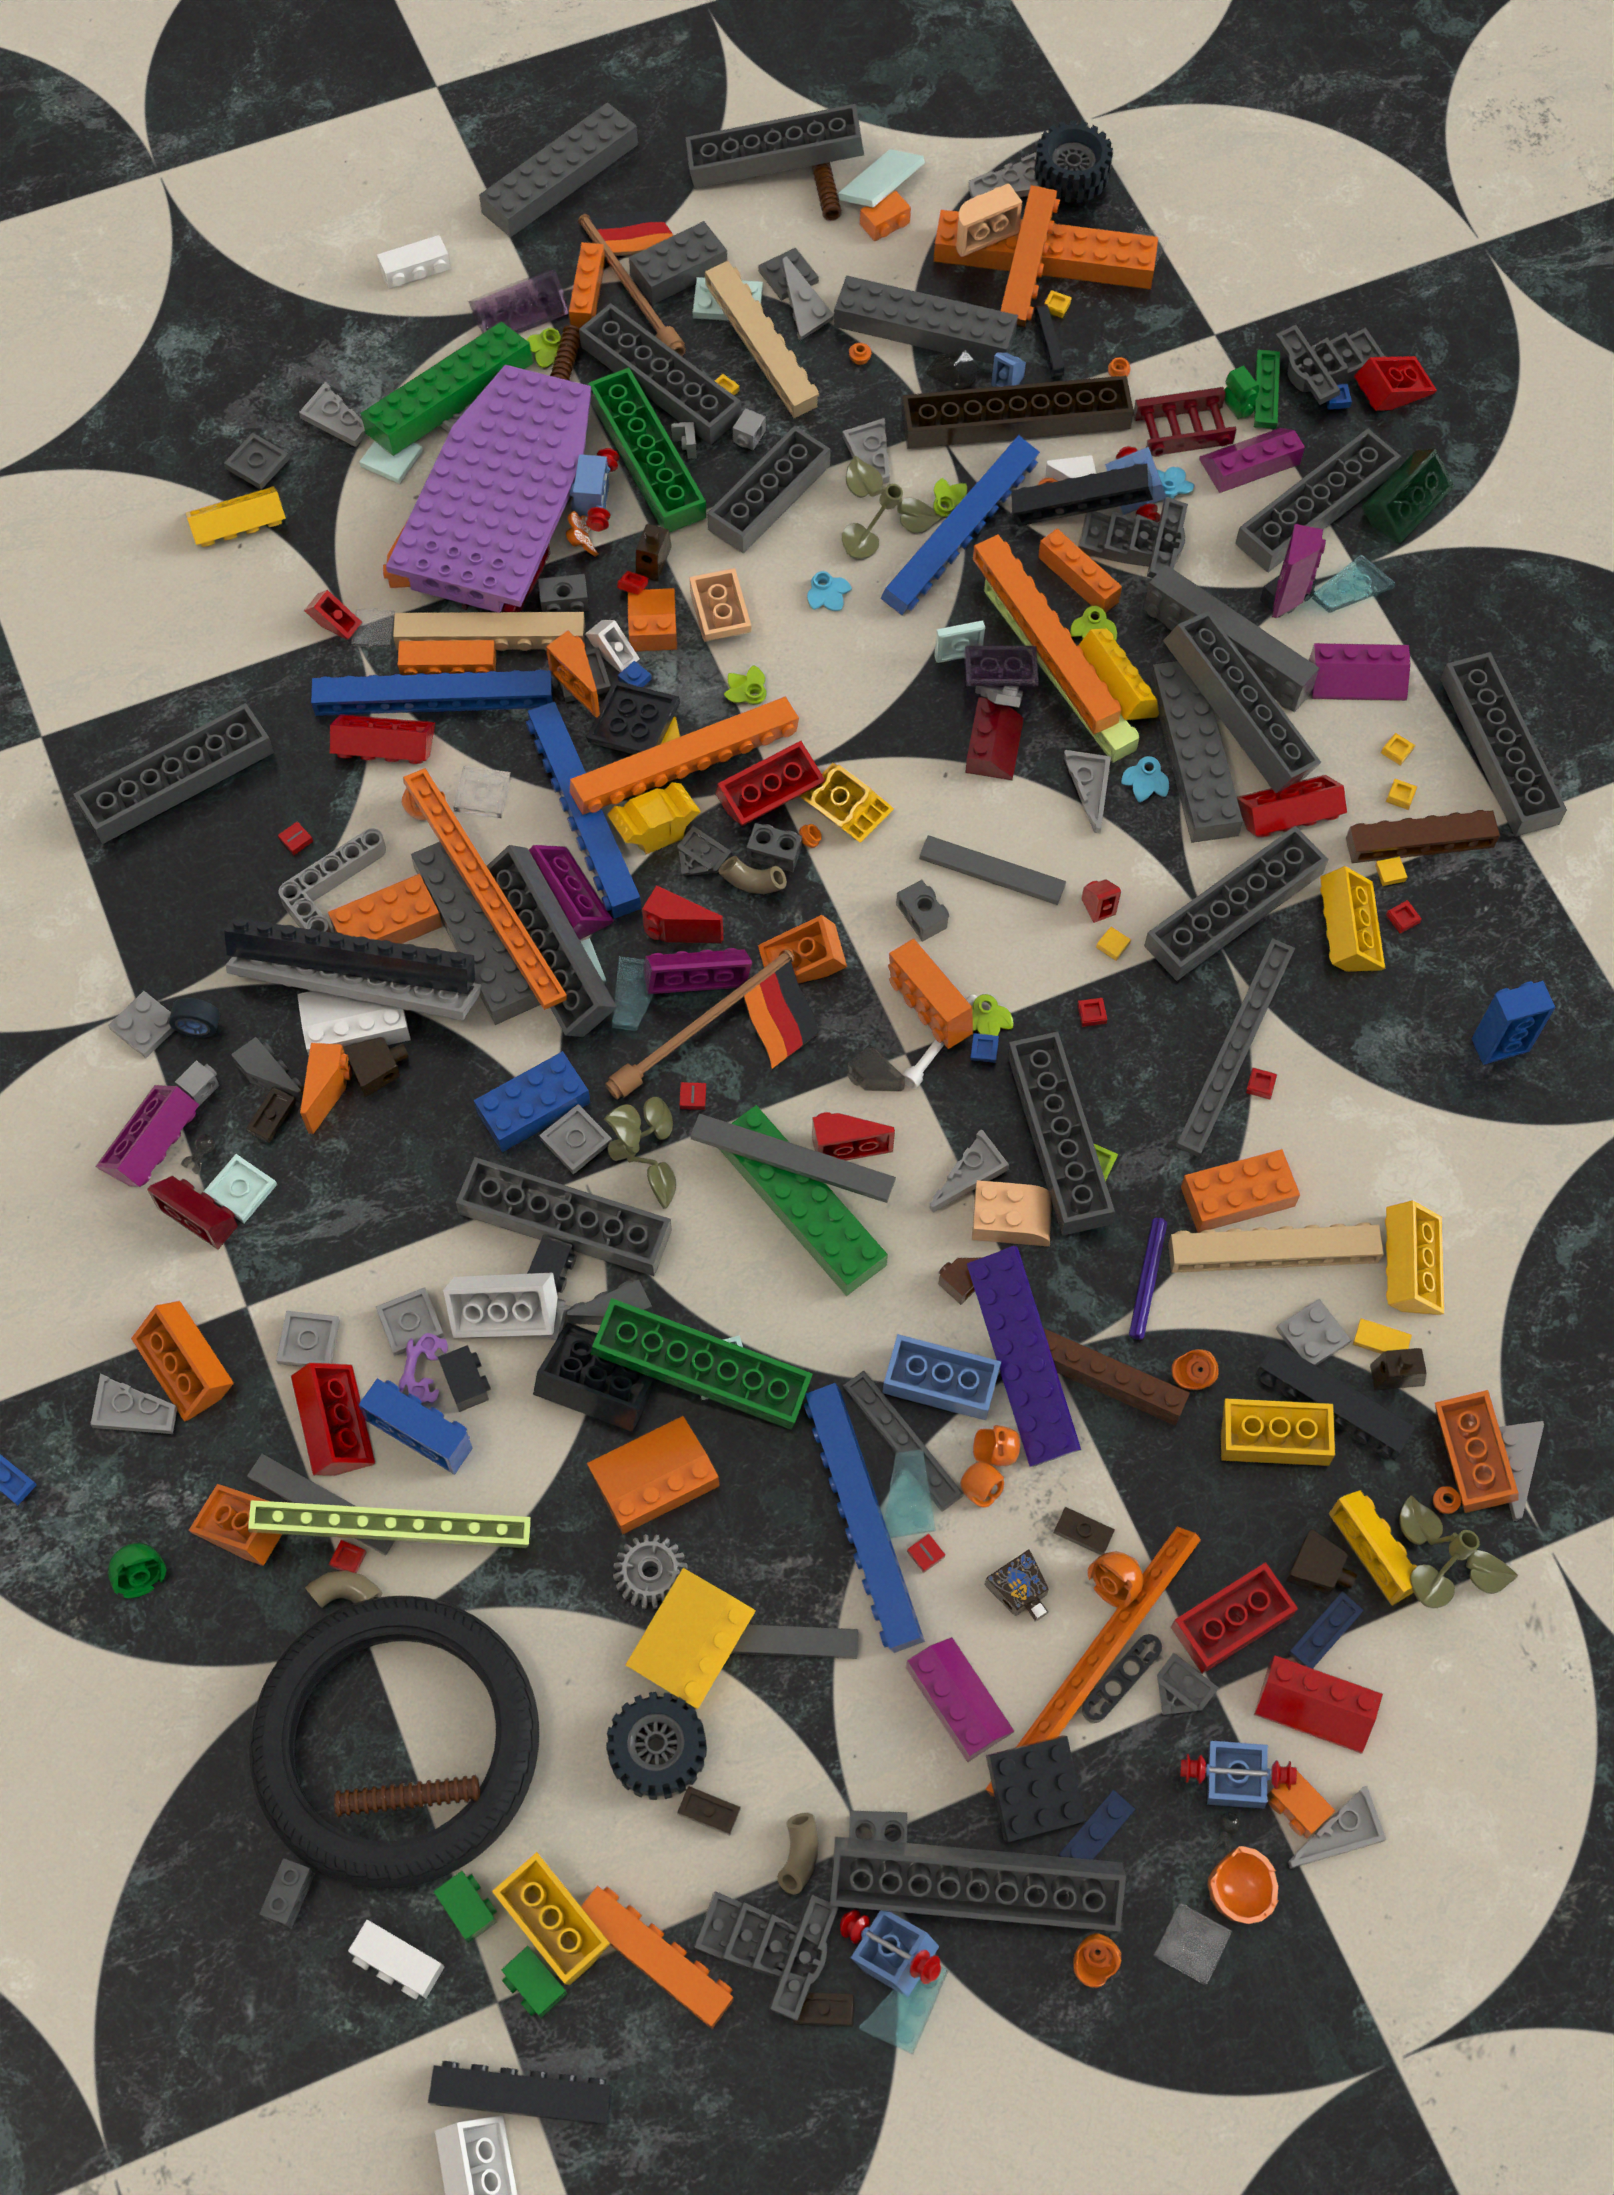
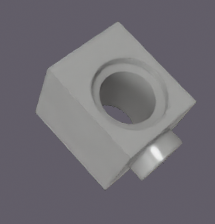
[733,408,766,450]
[175,1060,219,1107]

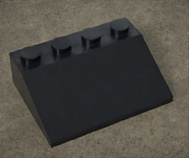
[533,1322,657,1431]

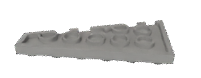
[968,152,1045,199]

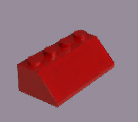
[330,714,435,764]
[715,741,826,826]
[1237,775,1347,837]
[291,1363,375,1476]
[1254,1655,1383,1754]

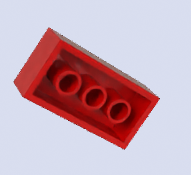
[1171,1562,1298,1674]

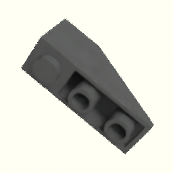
[231,1037,304,1102]
[567,1279,653,1325]

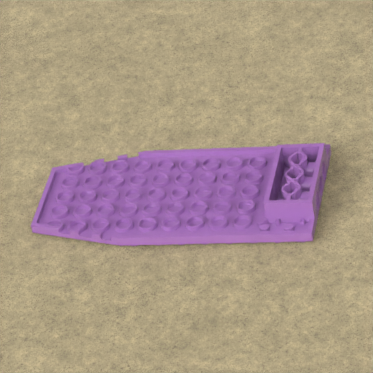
[386,365,592,613]

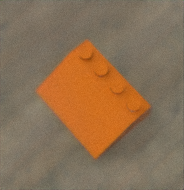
[587,1416,719,1535]

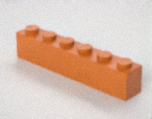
[1001,185,1060,327]
[581,1885,734,2029]

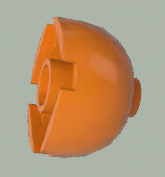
[1088,1551,1143,1608]

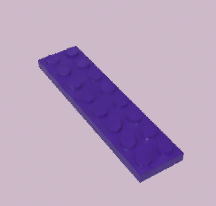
[967,1246,1081,1467]

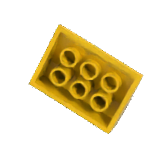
[625,1568,756,1709]

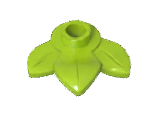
[527,328,561,368]
[933,478,967,517]
[1070,606,1117,641]
[724,665,767,705]
[972,994,1013,1036]

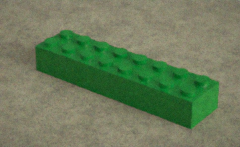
[360,322,533,456]
[588,368,707,533]
[718,1105,888,1296]
[591,1298,812,1429]

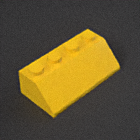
[185,486,286,547]
[1078,628,1159,720]
[1320,866,1385,972]
[1385,1200,1444,1315]
[1221,1399,1335,1466]
[1329,1490,1417,1606]
[492,1852,610,1985]

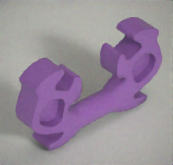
[399,1333,448,1404]

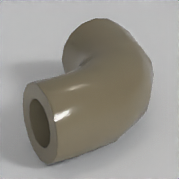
[719,856,787,894]
[305,1570,382,1608]
[777,1813,818,1895]

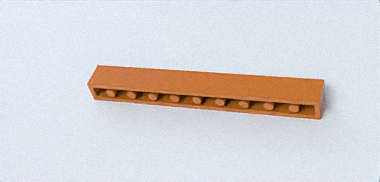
[973,534,1122,734]
[570,696,799,815]

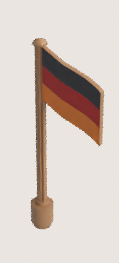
[578,210,685,356]
[605,949,818,1100]

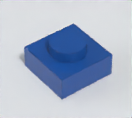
[1326,384,1352,410]
[618,661,651,687]
[971,1033,999,1063]

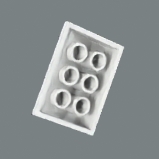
[297,991,411,1055]

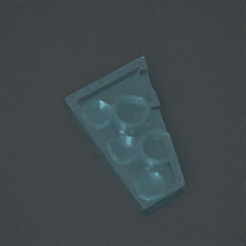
[1312,554,1395,613]
[612,956,654,1031]
[885,1449,936,1538]
[859,1966,948,2055]

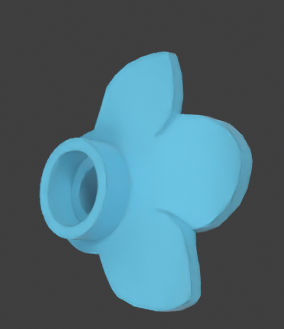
[1157,467,1194,500]
[807,571,852,611]
[1121,756,1169,803]

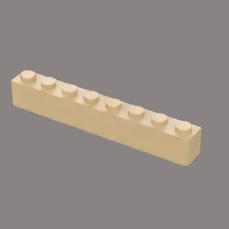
[705,261,819,418]
[393,612,585,651]
[1168,1222,1383,1273]

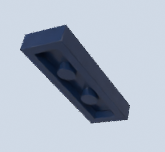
[1288,1591,1364,1669]
[1058,1790,1135,1860]

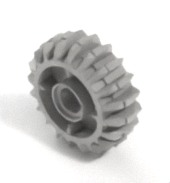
[613,1534,688,1609]

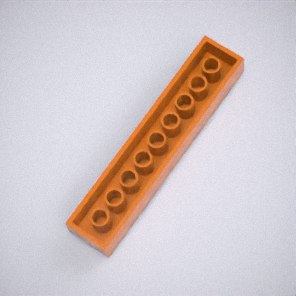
[934,210,1158,289]

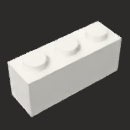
[377,235,451,289]
[348,1920,444,2000]

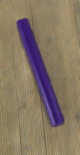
[1129,1218,1167,1340]

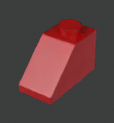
[304,590,362,640]
[1081,879,1121,923]

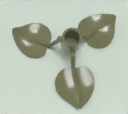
[842,456,941,559]
[604,1097,676,1209]
[1400,1495,1518,1608]

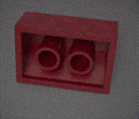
[965,697,1024,781]
[147,1176,238,1250]

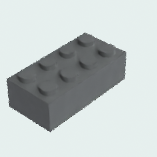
[629,221,727,305]

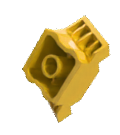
[799,763,894,843]
[607,782,701,854]

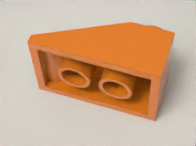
[628,588,677,652]
[546,630,600,718]
[758,915,847,983]
[300,1043,352,1134]
[189,1484,282,1566]

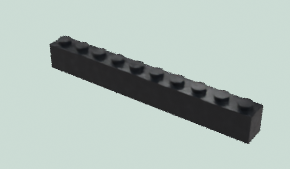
[224,917,475,994]

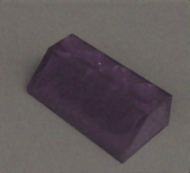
[468,269,569,334]

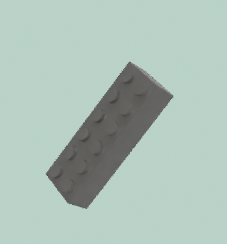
[707,426,830,554]

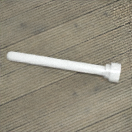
[900,994,977,1089]

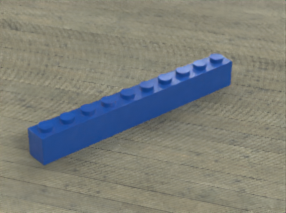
[880,435,1040,615]
[311,670,553,716]
[526,702,641,918]
[804,1383,925,1653]

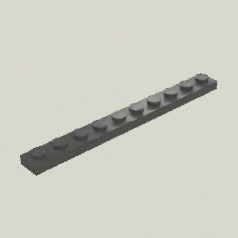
[1176,938,1295,1158]

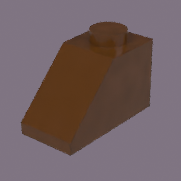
[938,1258,980,1305]

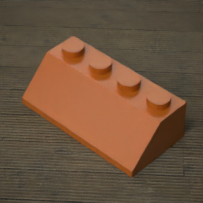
[131,1301,234,1421]

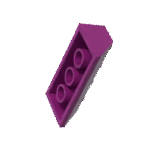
[1199,428,1305,493]
[1272,524,1326,618]
[1309,643,1411,701]
[529,845,614,940]
[643,948,752,994]
[95,1085,199,1187]
[906,1637,1014,1762]

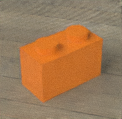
[860,191,911,242]
[1267,1771,1335,1838]

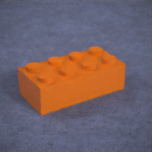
[328,873,443,944]
[888,938,973,1049]
[1181,1149,1300,1233]
[1435,1390,1519,1513]

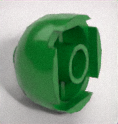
[107,1543,166,1598]

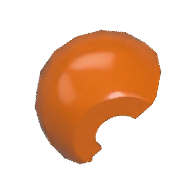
[1208,1846,1279,1924]

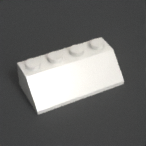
[443,1273,557,1338]
[435,2115,517,2195]

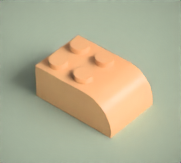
[956,183,1022,257]
[689,568,751,642]
[972,1180,1052,1246]

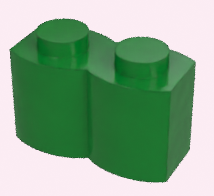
[1224,365,1260,420]

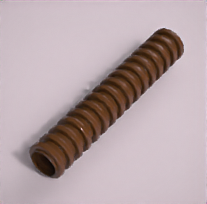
[811,162,842,221]
[550,325,580,381]
[334,1775,480,1817]

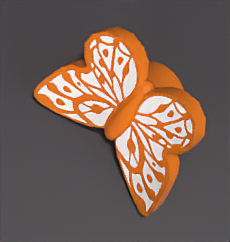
[566,511,598,556]

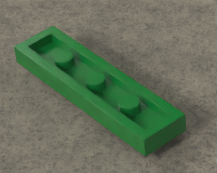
[1254,350,1280,429]

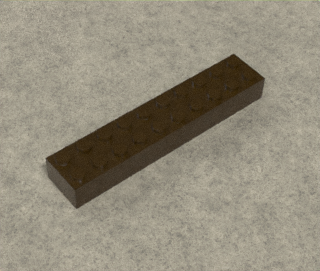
[901,375,1134,449]

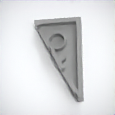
[782,256,834,341]
[1064,750,1111,834]
[929,1130,1009,1212]
[1499,1421,1544,1521]
[1288,1786,1386,1869]

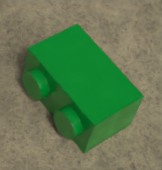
[433,1871,497,1944]
[501,1945,568,2018]

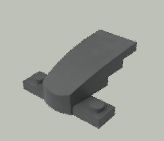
[1276,325,1385,405]
[1078,497,1188,578]
[693,1891,839,2021]

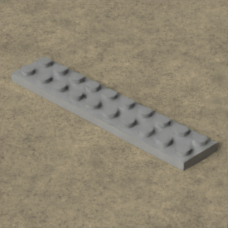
[226,957,481,1020]

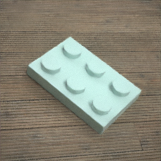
[693,277,763,320]

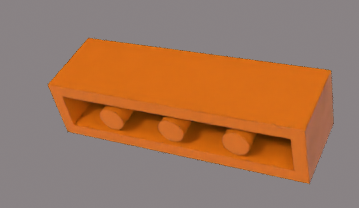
[569,242,605,328]
[1038,528,1122,613]
[398,640,496,675]

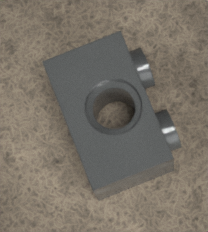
[538,574,589,612]
[896,880,949,942]

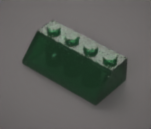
[1361,449,1455,543]

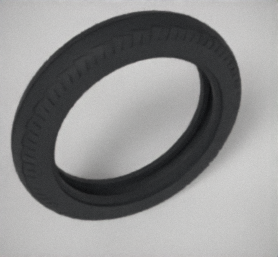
[249,1596,539,1888]

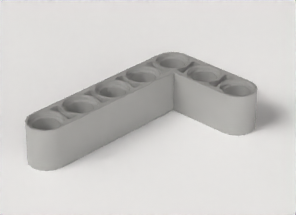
[279,828,386,933]

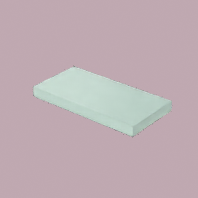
[838,149,925,207]

